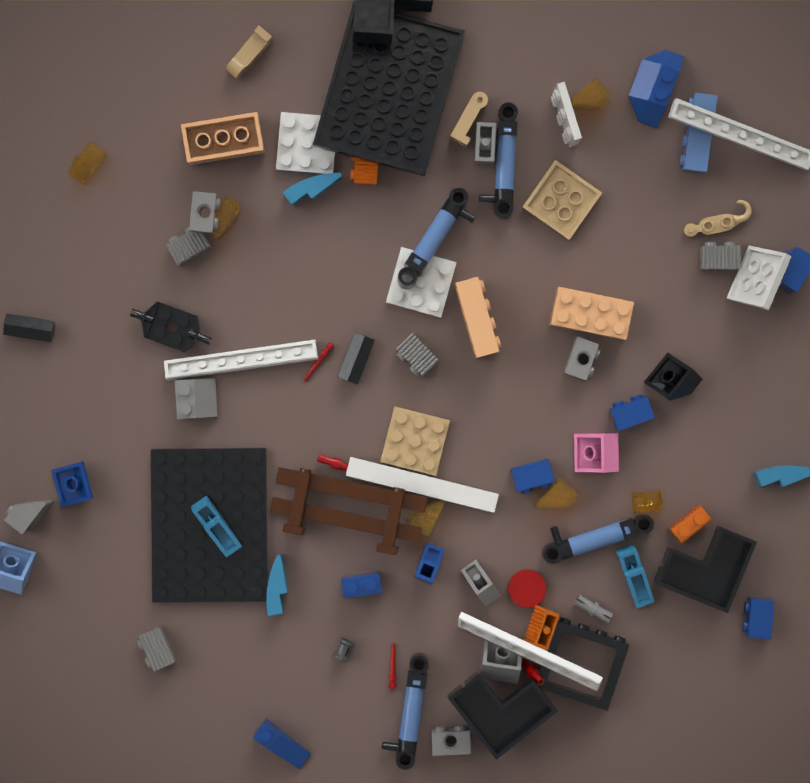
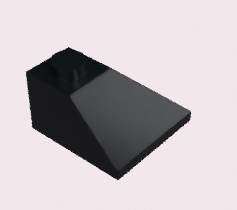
[644,352,703,401]

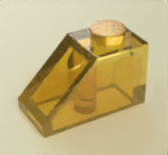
[570,78,611,110]
[214,197,240,239]
[534,477,578,508]
[406,500,445,537]

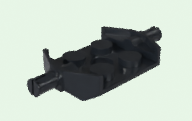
[130,301,212,352]

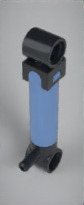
[479,102,518,219]
[397,188,476,290]
[542,514,654,564]
[382,653,429,770]

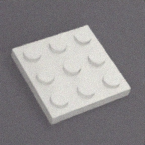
[550,82,582,148]
[276,112,335,174]
[727,246,791,310]
[386,247,457,318]

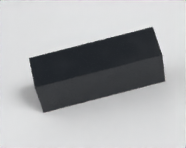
[3,314,55,342]
[338,333,375,385]

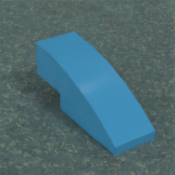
[282,172,343,206]
[753,465,810,487]
[191,496,242,558]
[615,544,655,608]
[266,554,288,616]

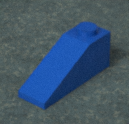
[253,718,311,769]

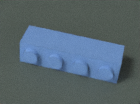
[679,93,718,174]

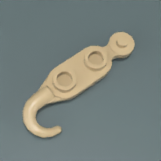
[684,200,752,237]

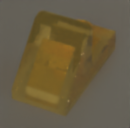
[69,142,107,185]
[632,490,663,513]

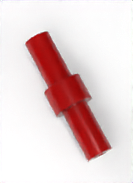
[317,454,348,471]
[521,659,544,685]

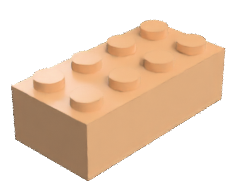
[181,112,265,165]
[455,277,501,359]
[549,287,634,340]

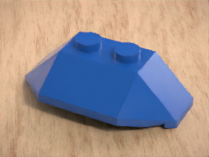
[628,50,684,128]

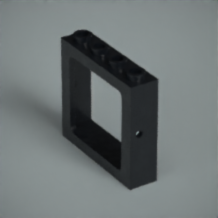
[534,617,629,711]

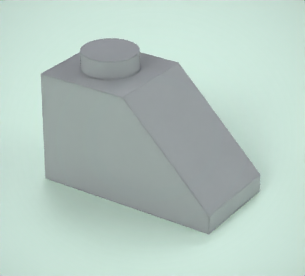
[460,560,501,606]

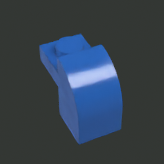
[413,543,444,585]

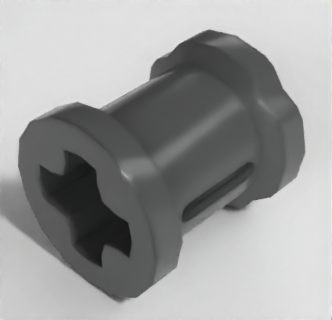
[332,637,355,662]

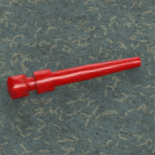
[303,343,334,381]
[389,643,396,690]

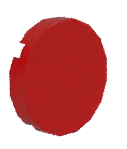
[508,569,546,608]

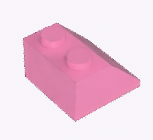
[574,433,619,473]

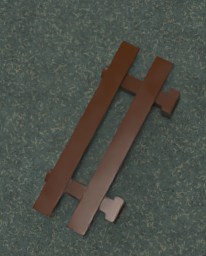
[270,467,428,555]

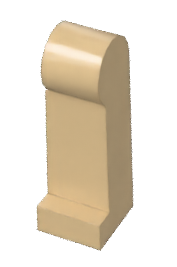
[226,25,273,79]
[450,92,488,148]

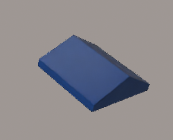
[51,461,93,507]

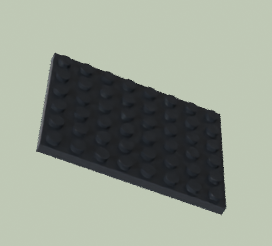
[313,1,465,177]
[151,448,268,603]

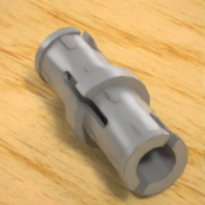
[574,594,613,624]

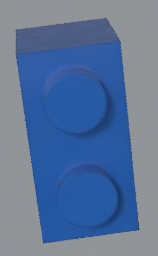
[609,394,655,431]
[510,459,555,494]
[341,572,382,598]
[742,597,774,639]

